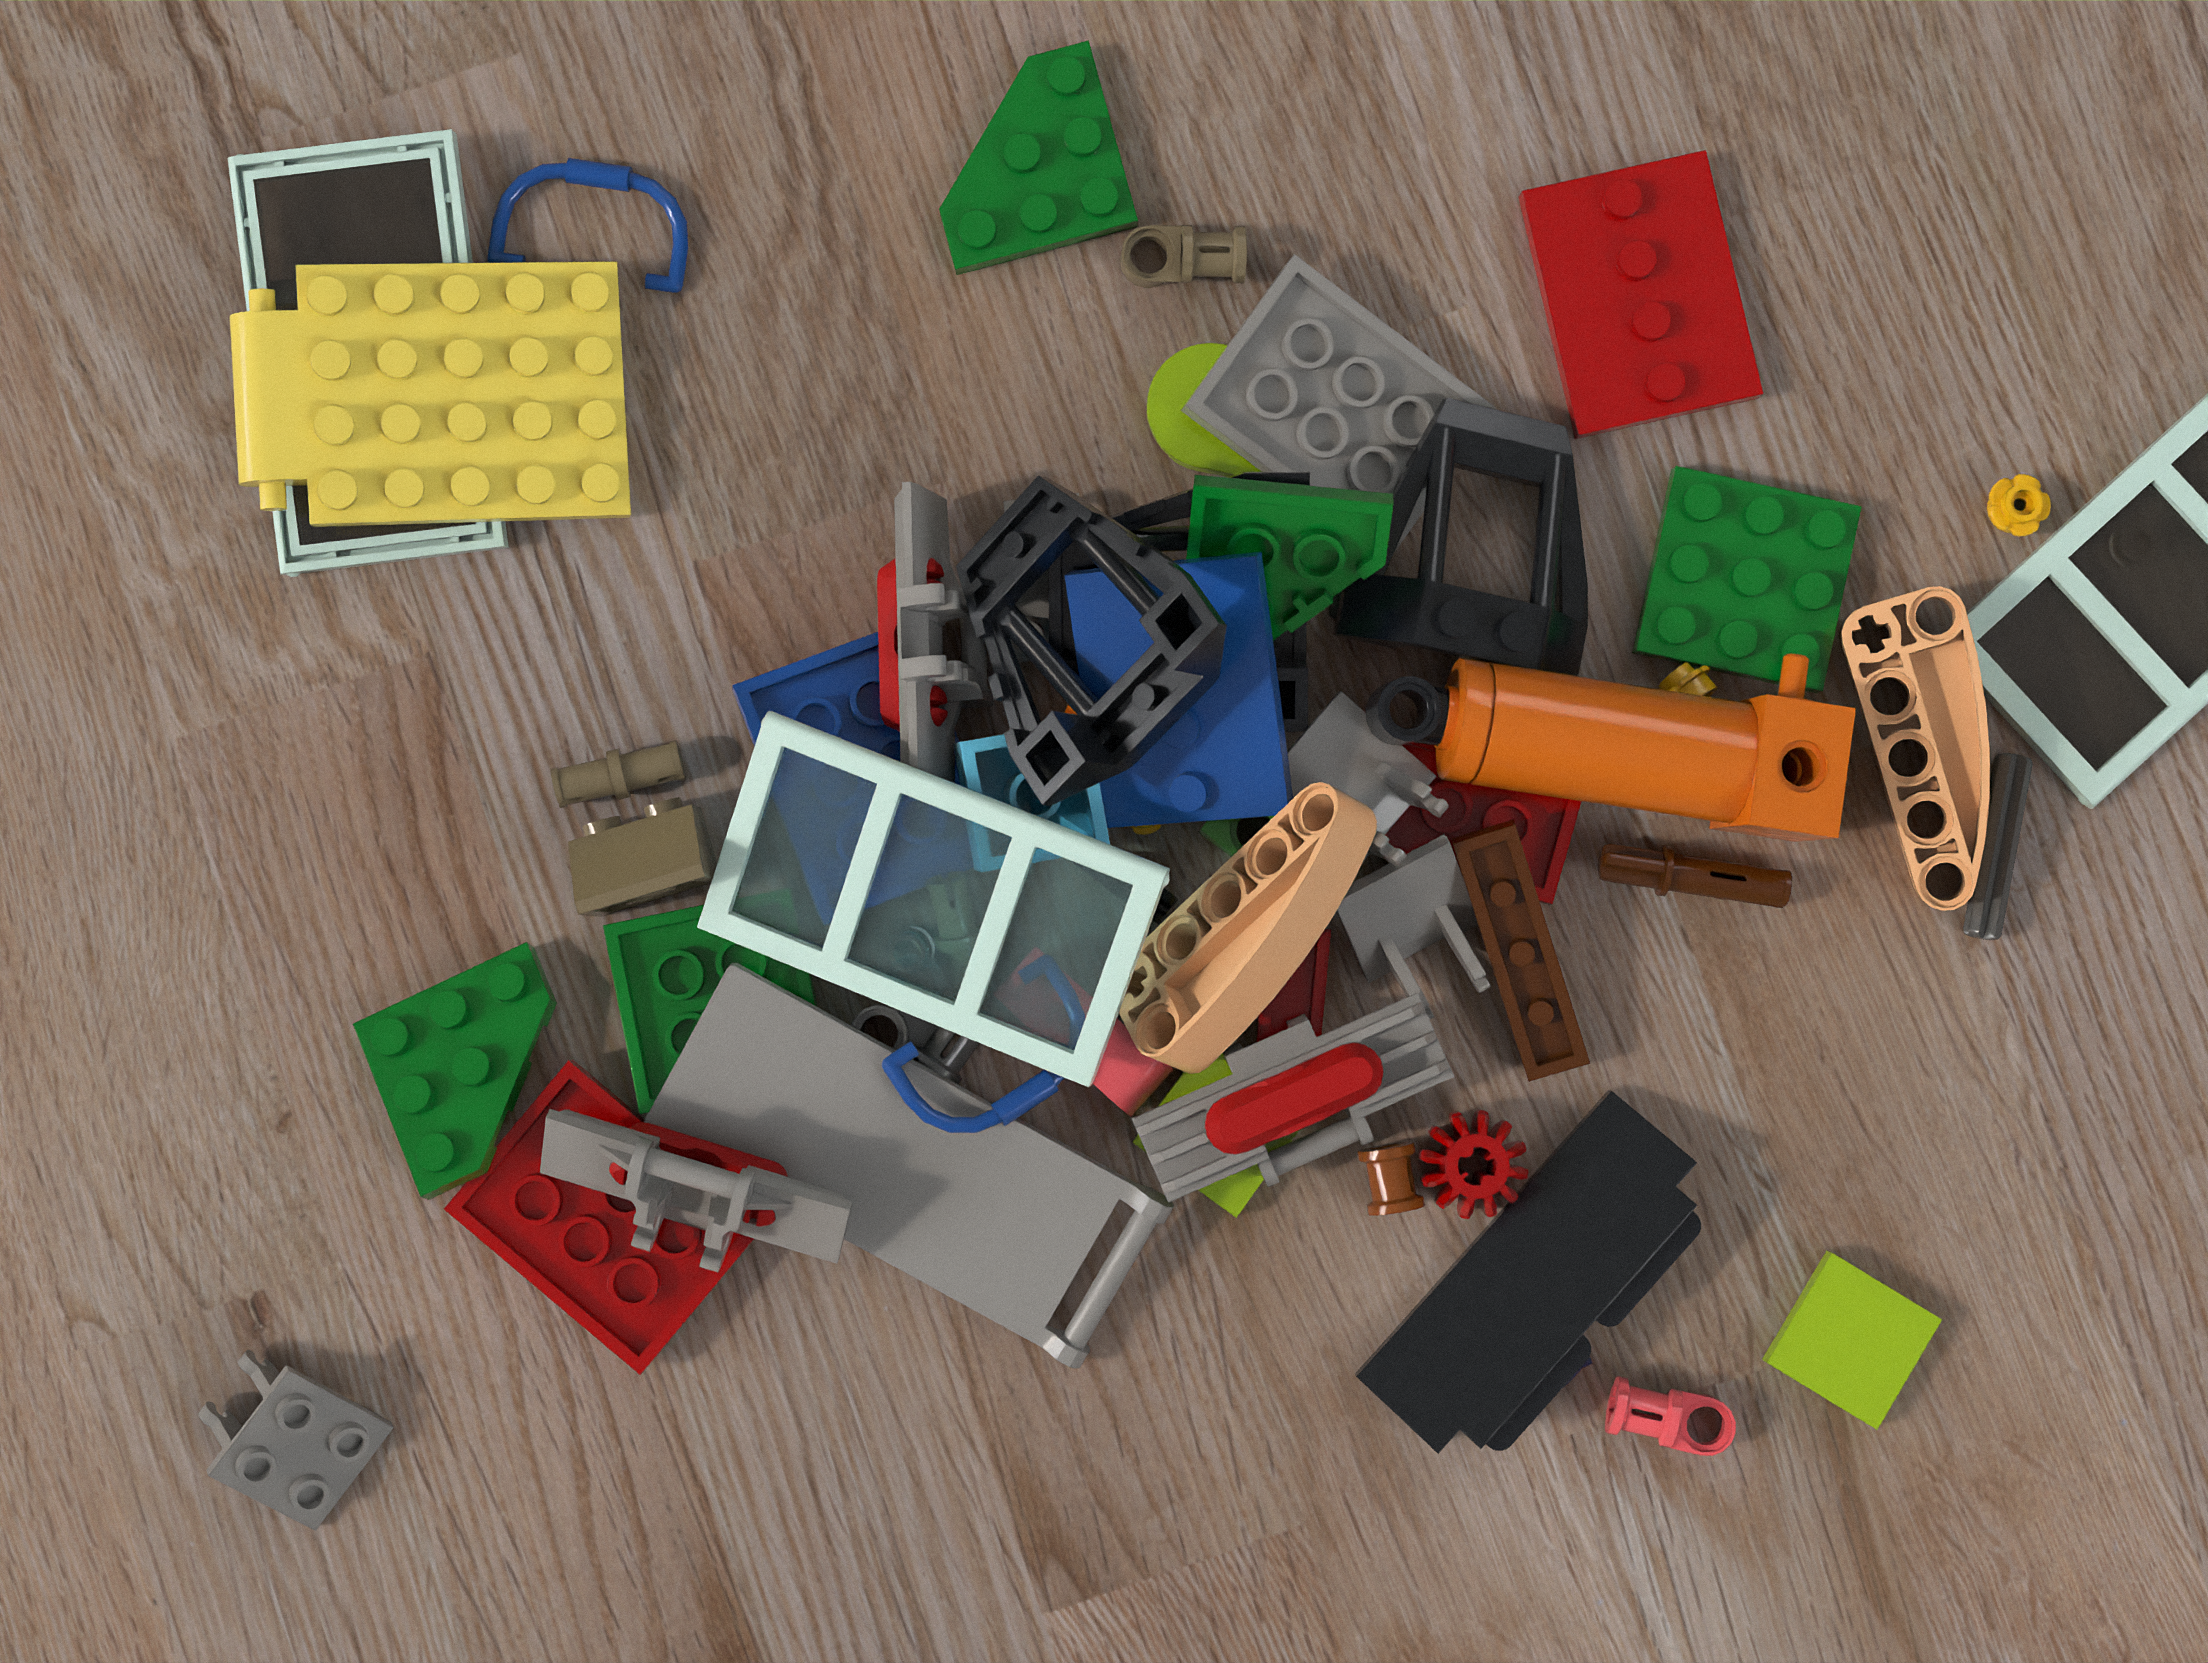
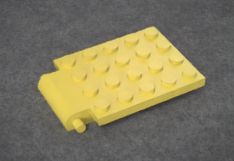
[230,262,631,527]

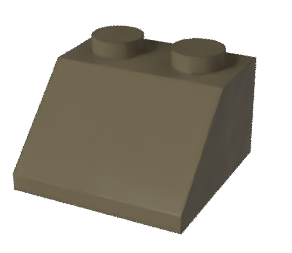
[568,797,717,917]

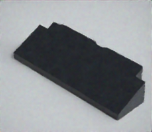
[1355,1090,1701,1454]

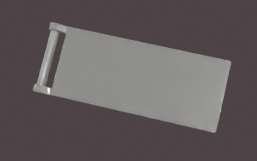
[644,963,1174,1369]

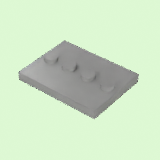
[1181,254,1496,553]

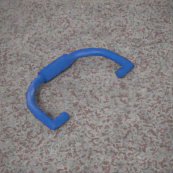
[487,158,688,293]
[882,954,1086,1133]

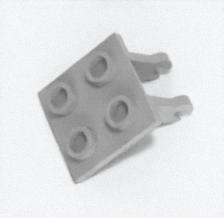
[1287,691,1449,867]
[1336,834,1491,1020]
[198,1350,394,1531]

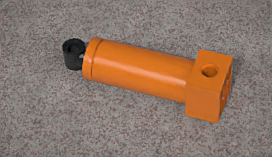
[1365,653,1856,842]

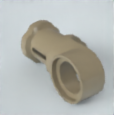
[1120,225,1247,288]

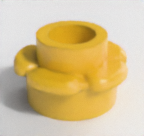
[1987,474,2051,537]
[1658,662,1718,697]

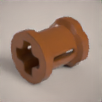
[1357,1142,1425,1216]

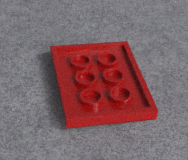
[1518,150,1764,439]
[444,1060,754,1375]

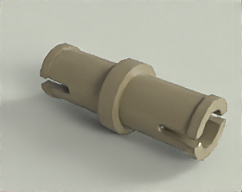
[551,740,686,808]

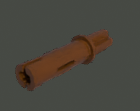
[1597,844,1792,908]

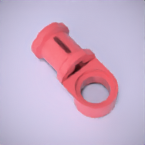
[1605,1376,1736,1456]

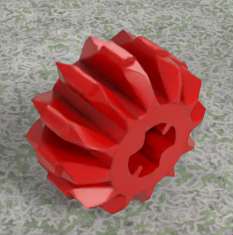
[1418,1109,1529,1219]

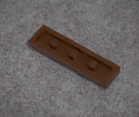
[1451,819,1591,1082]

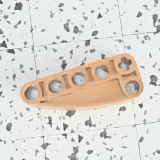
[1840,586,1990,911]
[1119,782,1377,1074]

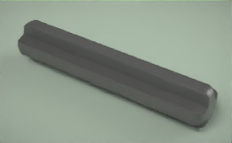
[1963,753,2033,940]

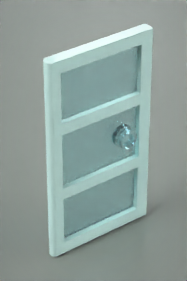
[697,711,1170,1087]

